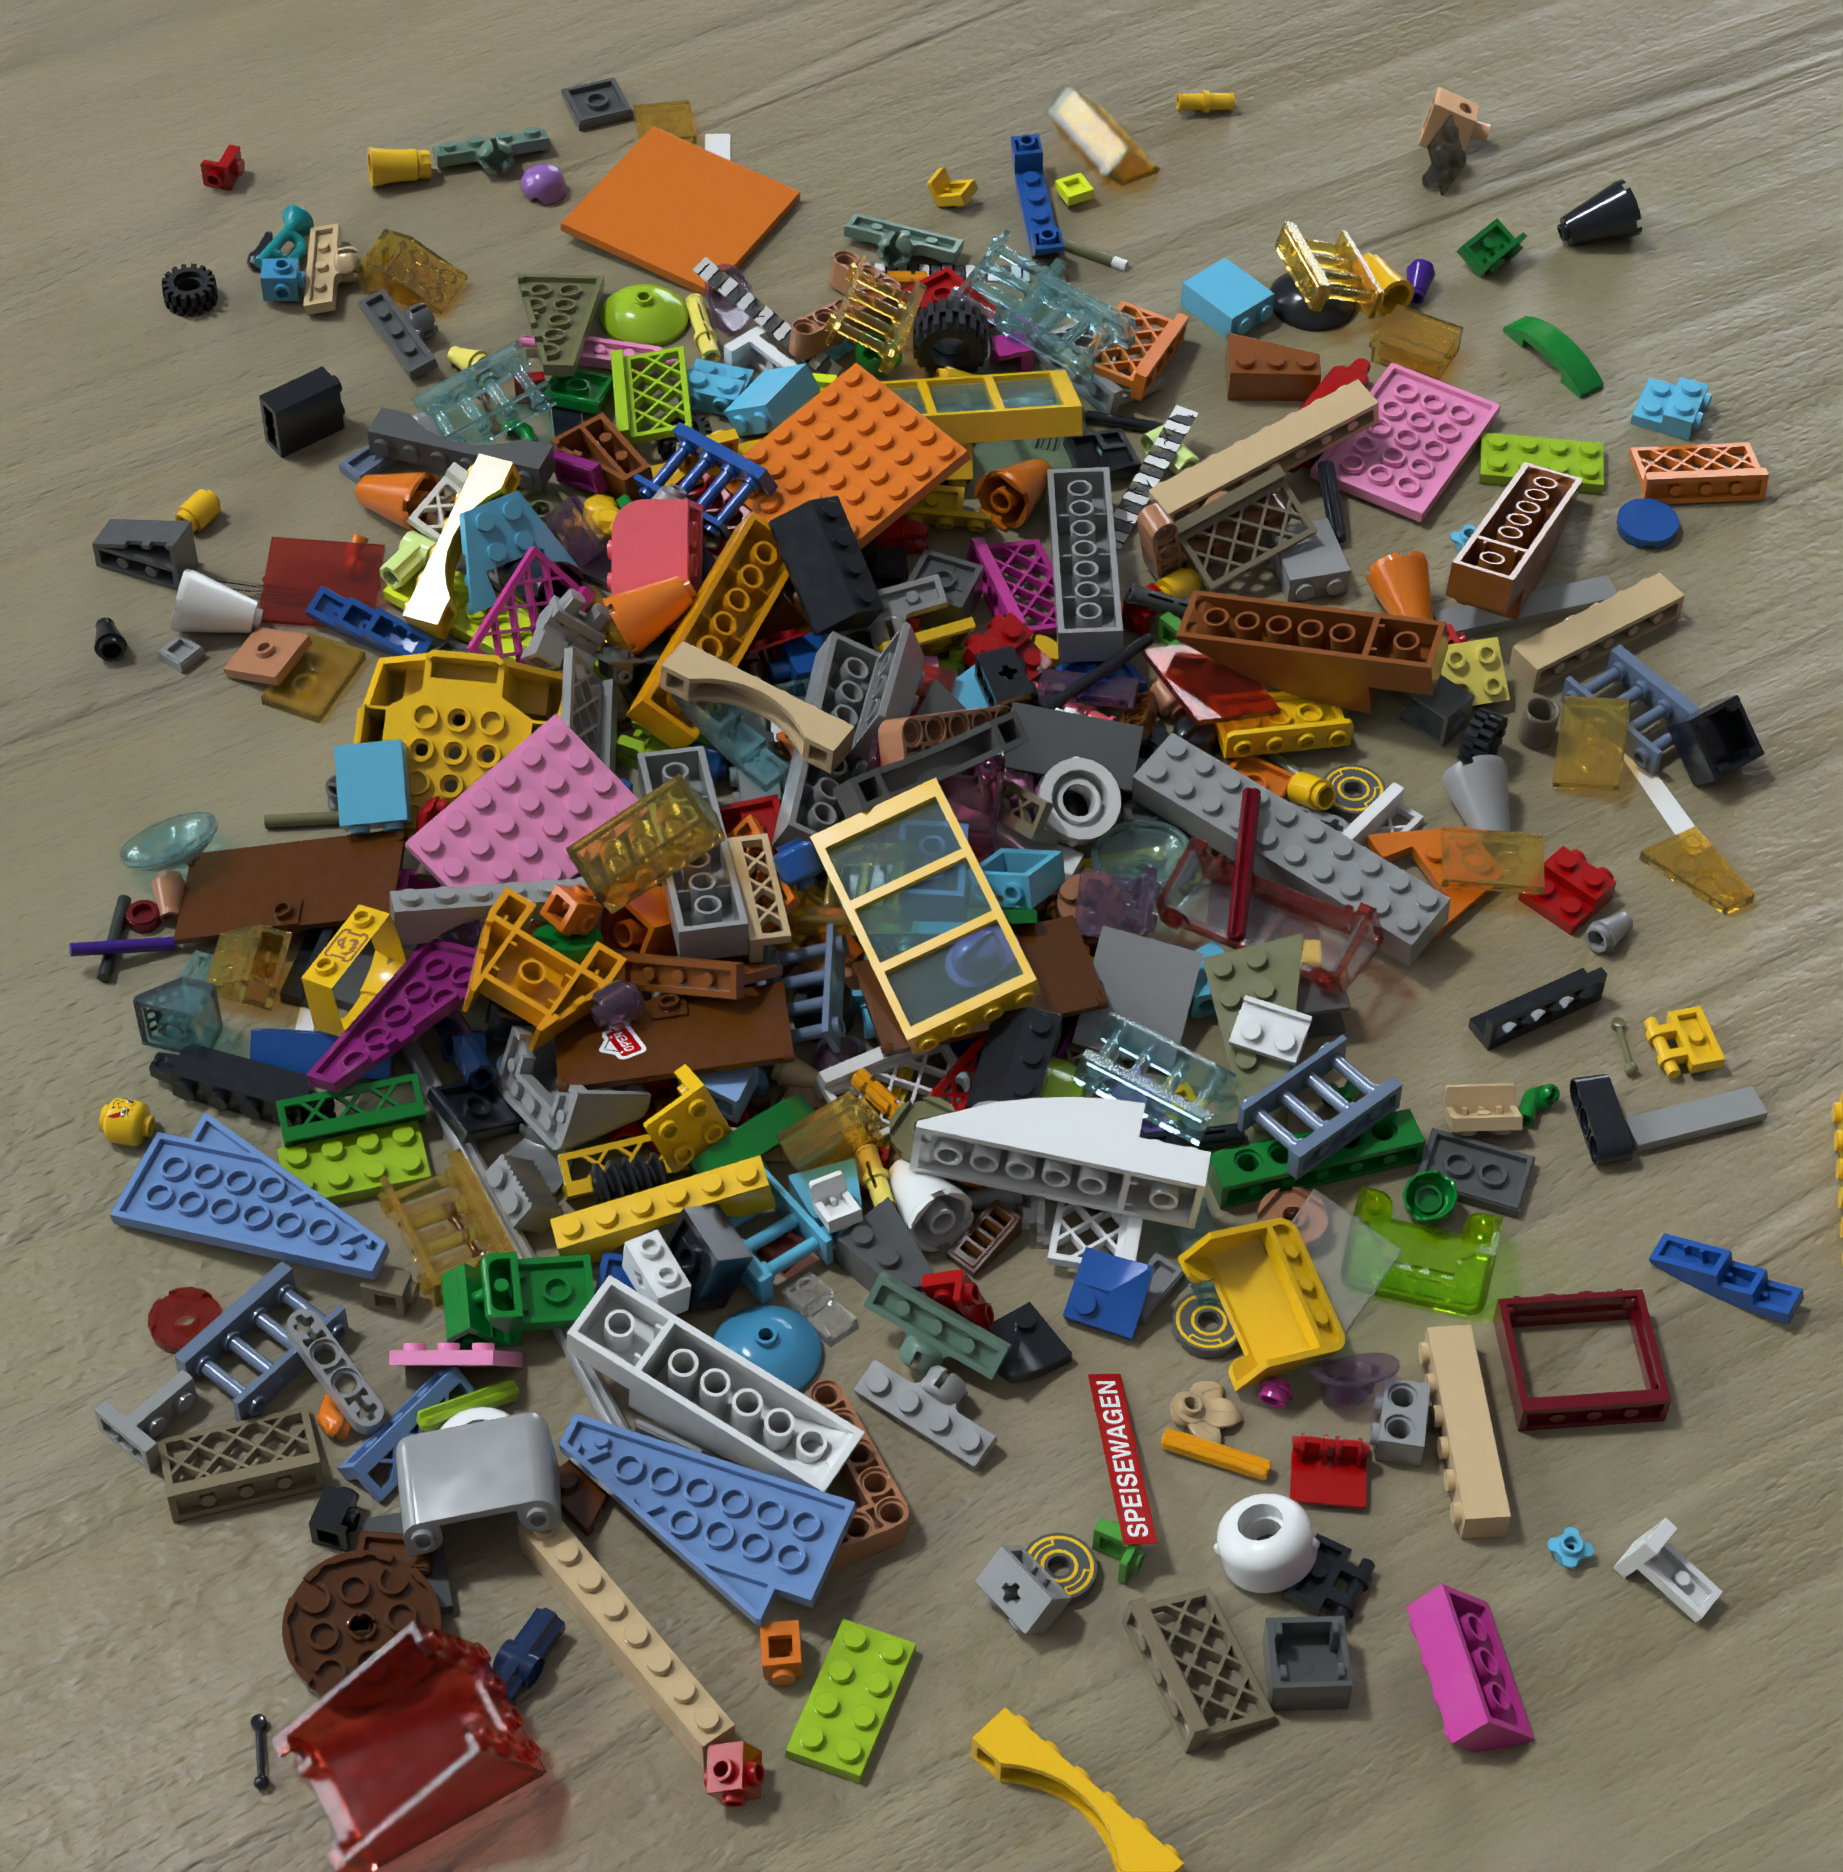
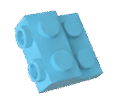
[678,358,754,416]
[1630,377,1712,441]

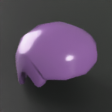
[520,163,567,205]

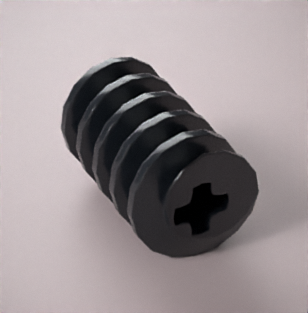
[590,1152,669,1205]

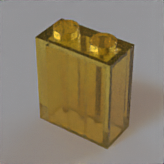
[1369,304,1463,380]
[776,1091,884,1172]

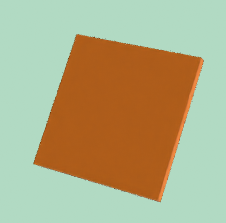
[561,126,800,299]

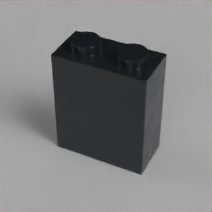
[259,366,345,458]

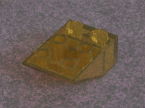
[358,229,467,315]

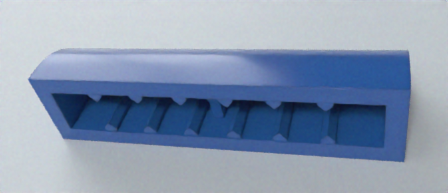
[250,1028,396,1079]

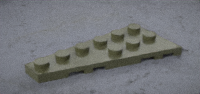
[517,273,605,378]
[1202,933,1305,1144]

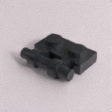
[1283,1533,1376,1623]

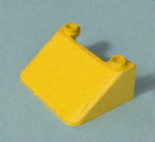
[1177,1218,1345,1391]

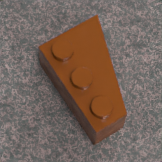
[1225,332,1321,402]
[550,412,653,501]

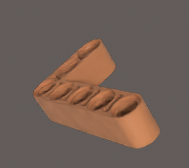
[788,250,901,359]
[1137,493,1291,580]
[878,705,1011,766]
[809,1379,909,1574]

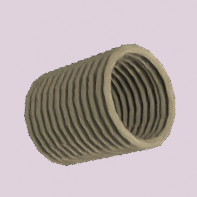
[1517,697,1561,750]

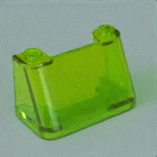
[1341,1186,1503,1316]

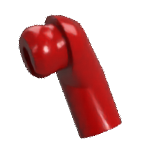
[415,796,450,834]

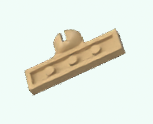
[303,223,363,315]

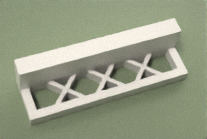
[1342,782,1424,849]

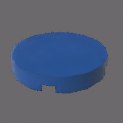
[1616,498,1679,549]

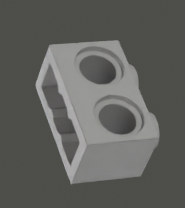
[1370,1377,1431,1467]

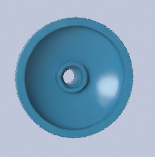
[713,1304,822,1392]

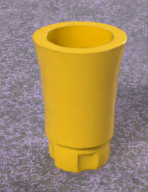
[367,147,432,188]
[1355,253,1414,315]

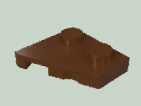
[560,1460,611,1536]

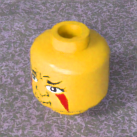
[99,1097,155,1147]

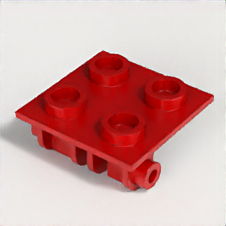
[741,628,808,672]
[1290,1433,1370,1509]

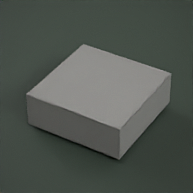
[158,633,205,674]

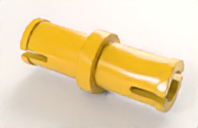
[1176,90,1235,113]

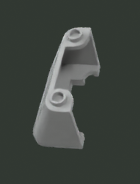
[497,1025,651,1150]
[396,1413,562,1557]

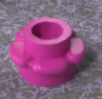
[1258,1376,1294,1409]

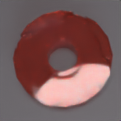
[148,1287,222,1354]

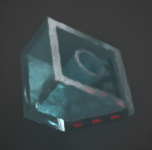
[133,977,223,1053]

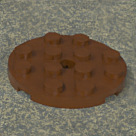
[282,1550,442,1707]

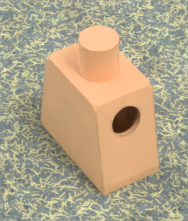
[1419,87,1491,152]

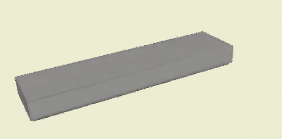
[1624,1086,1768,1153]

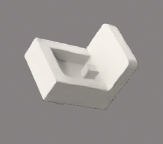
[808,1170,864,1234]

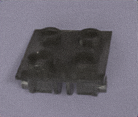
[1422,115,1467,196]

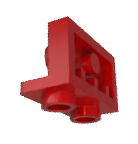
[921,1269,994,1332]

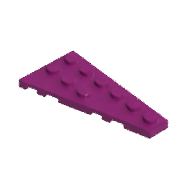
[306,938,477,1093]

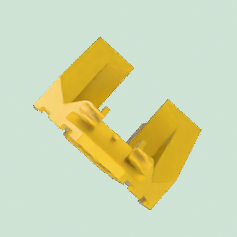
[354,649,563,840]

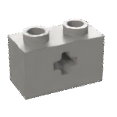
[975,1545,1072,1635]

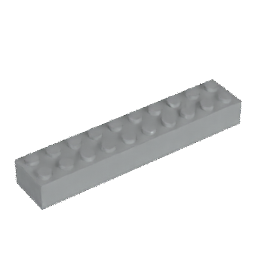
[1132,733,1451,967]

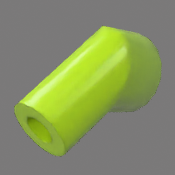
[938,647,965,676]

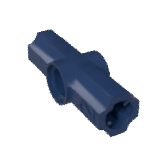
[434,1009,498,1090]
[471,1607,566,1721]

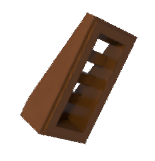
[946,1199,1022,1278]

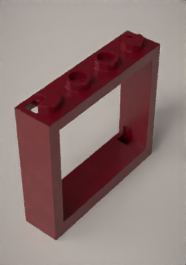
[1493,1288,1671,1431]

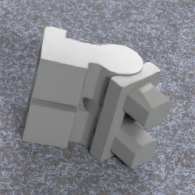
[520,588,611,673]

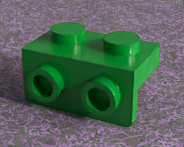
[1456,218,1527,278]

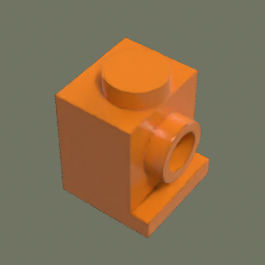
[760,1620,804,1686]

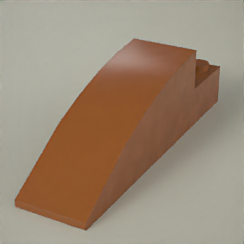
[1445,462,1583,620]
[1176,590,1448,714]

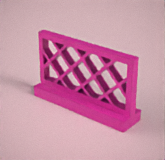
[966,537,1057,637]
[466,546,595,666]

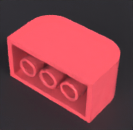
[607,499,703,634]

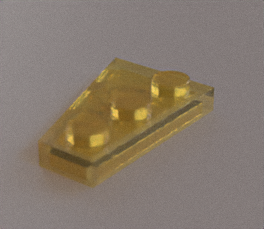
[1639,826,1755,915]

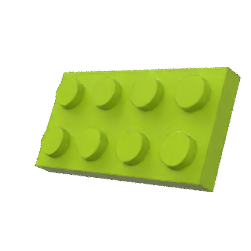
[1479,432,1604,494]
[277,1120,433,1205]
[785,1619,916,1784]

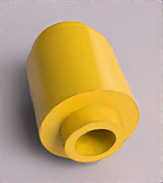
[174,489,221,533]
[1155,568,1201,599]
[1287,772,1336,811]

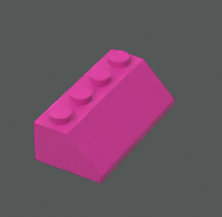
[1406,1584,1534,1753]

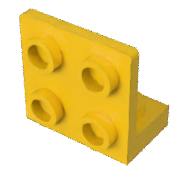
[643,1064,732,1173]

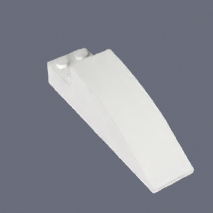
[909,1097,1211,1229]
[566,1275,865,1492]

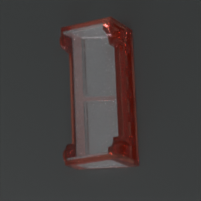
[1155,836,1384,993]

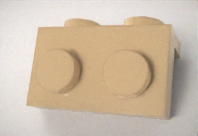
[1444,1083,1523,1136]

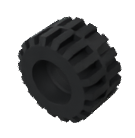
[913,298,988,374]

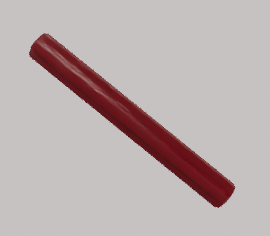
[1227,787,1261,942]

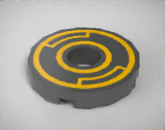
[1323,764,1386,821]
[1172,1290,1240,1358]
[1026,1532,1098,1606]

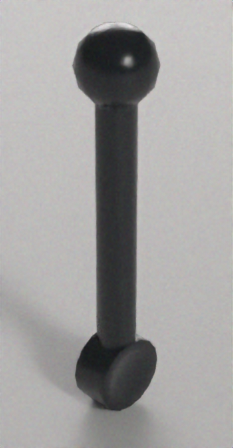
[250,1714,270,1790]

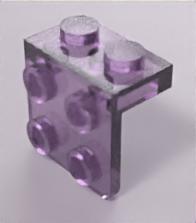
[1075,865,1161,937]

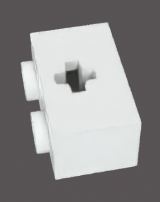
[622,1229,691,1315]

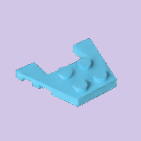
[459,491,578,615]

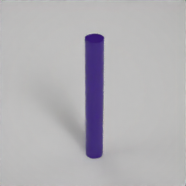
[69,937,175,957]

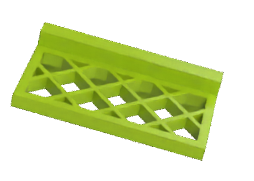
[610,346,693,448]

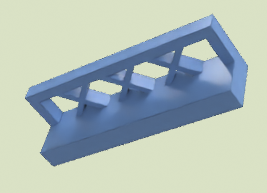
[337,1366,476,1502]

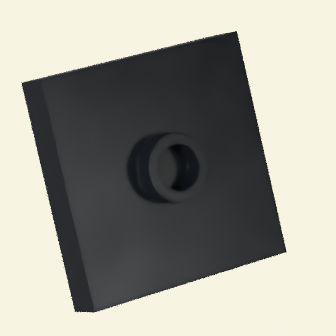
[426,1081,524,1144]

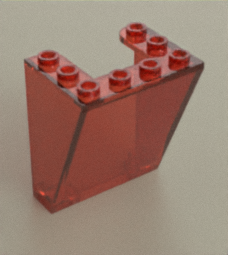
[271,1621,547,1872]

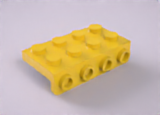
[1206,691,1354,759]

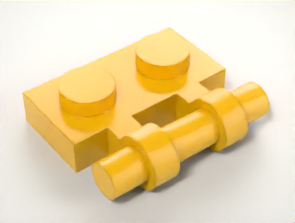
[1644,1006,1725,1079]

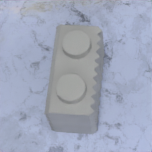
[484,1154,562,1235]

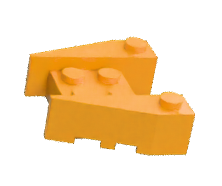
[462,887,627,1052]

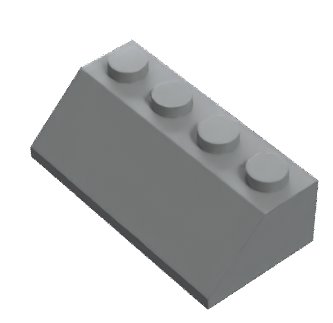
[850,622,925,767]

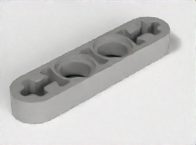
[286,1309,384,1434]

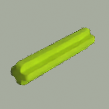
[416,1379,520,1432]

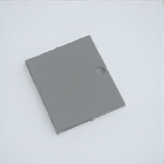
[1072,926,1203,1072]

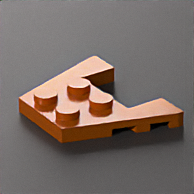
[1365,826,1503,940]

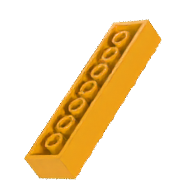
[626,511,789,749]

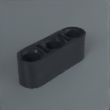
[1570,1074,1633,1165]

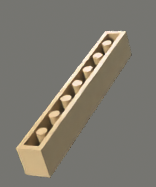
[1149,379,1379,522]
[517,1521,736,1770]

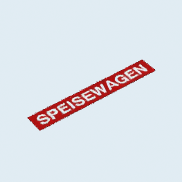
[1088,1374,1158,1545]

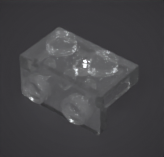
[1022,1194,1067,1250]

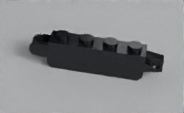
[149,1043,337,1127]

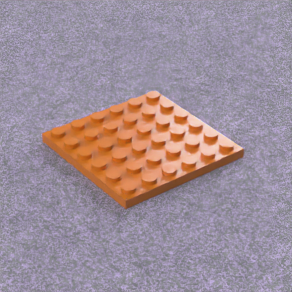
[715,363,971,550]

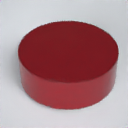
[126,900,161,934]

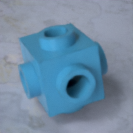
[260,258,306,302]

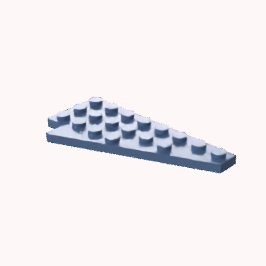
[110,1113,390,1280]
[559,1413,857,1627]

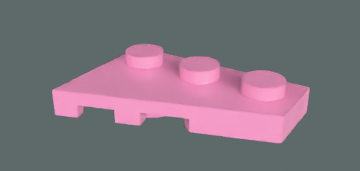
[389,1343,523,1368]

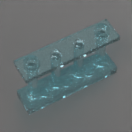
[947,229,1067,335]
[996,269,1136,382]
[411,340,557,445]
[1072,1011,1237,1146]

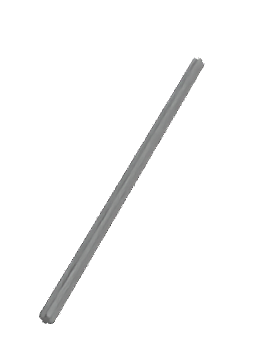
[402,1040,630,1430]

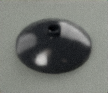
[1270,267,1357,331]

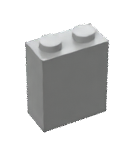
[1266,518,1351,602]

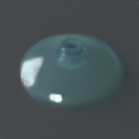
[120,812,218,872]
[1091,819,1193,894]

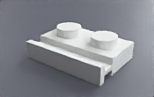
[1229,995,1313,1067]

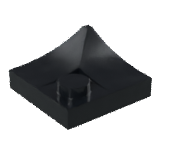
[1063,428,1142,481]
[989,1302,1072,1384]

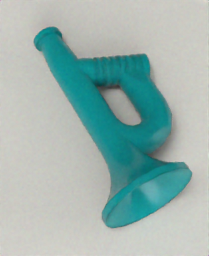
[254,205,314,269]

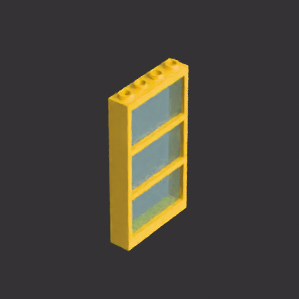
[880,370,1083,444]
[810,777,1042,1055]

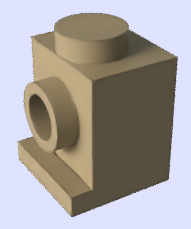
[359,1266,420,1317]

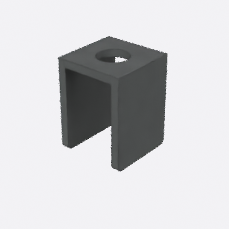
[1399,674,1474,747]
[1298,972,1351,1039]

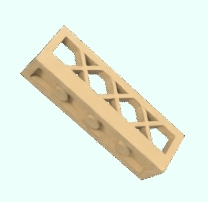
[727,833,791,963]

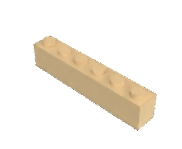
[1509,573,1685,692]
[1418,1324,1511,1539]

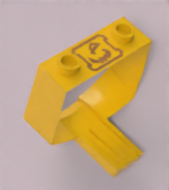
[301,904,419,1042]

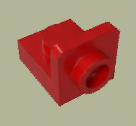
[1122,582,1161,637]

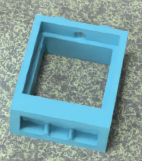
[966,848,1065,909]

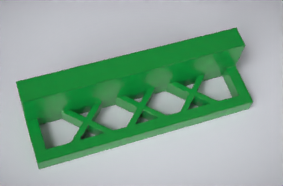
[276,1073,426,1147]

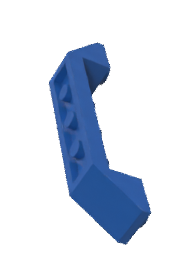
[1011,134,1064,257]

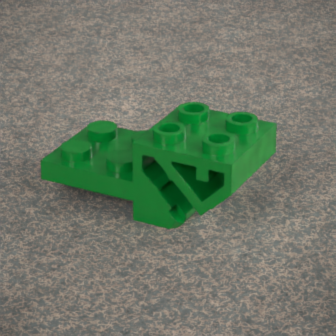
[441,1251,595,1350]

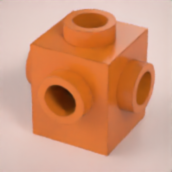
[539,884,603,936]

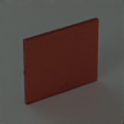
[259,537,385,627]
[1142,644,1281,726]

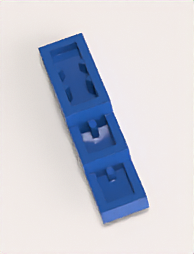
[305,585,435,657]
[1649,1233,1804,1324]

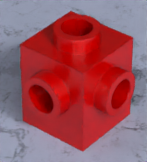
[704,1741,765,1807]

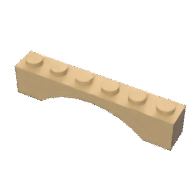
[660,641,854,774]

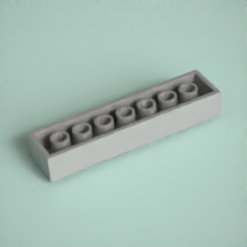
[1047,467,1123,663]
[771,631,881,871]
[637,746,749,959]

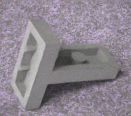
[94,1370,198,1473]

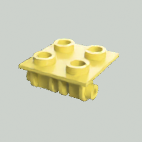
[1441,637,1510,706]

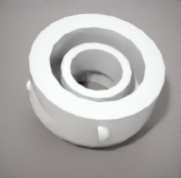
[1033,756,1121,848]
[1213,1493,1320,1593]

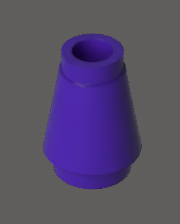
[1406,259,1435,304]

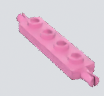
[519,334,679,376]

